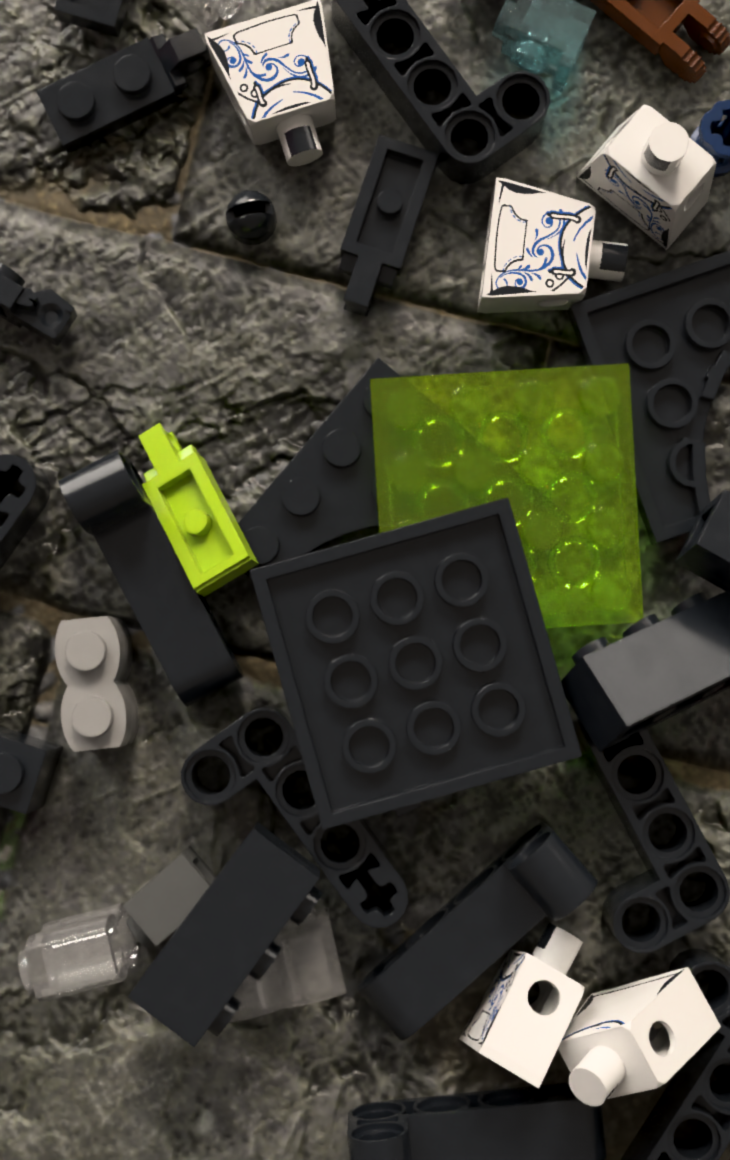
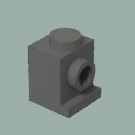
[122,846,216,949]

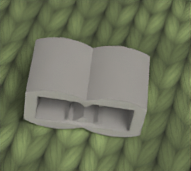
[55,616,139,752]

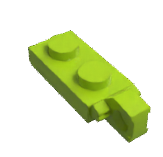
[138,423,259,597]

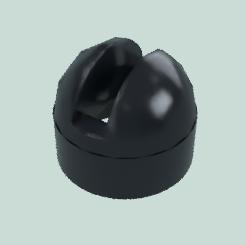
[226,190,277,245]

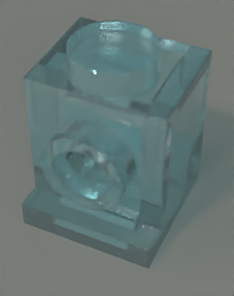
[492,0,597,93]

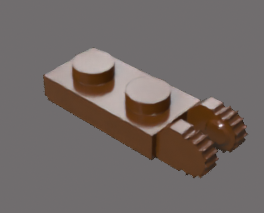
[590,0,730,84]

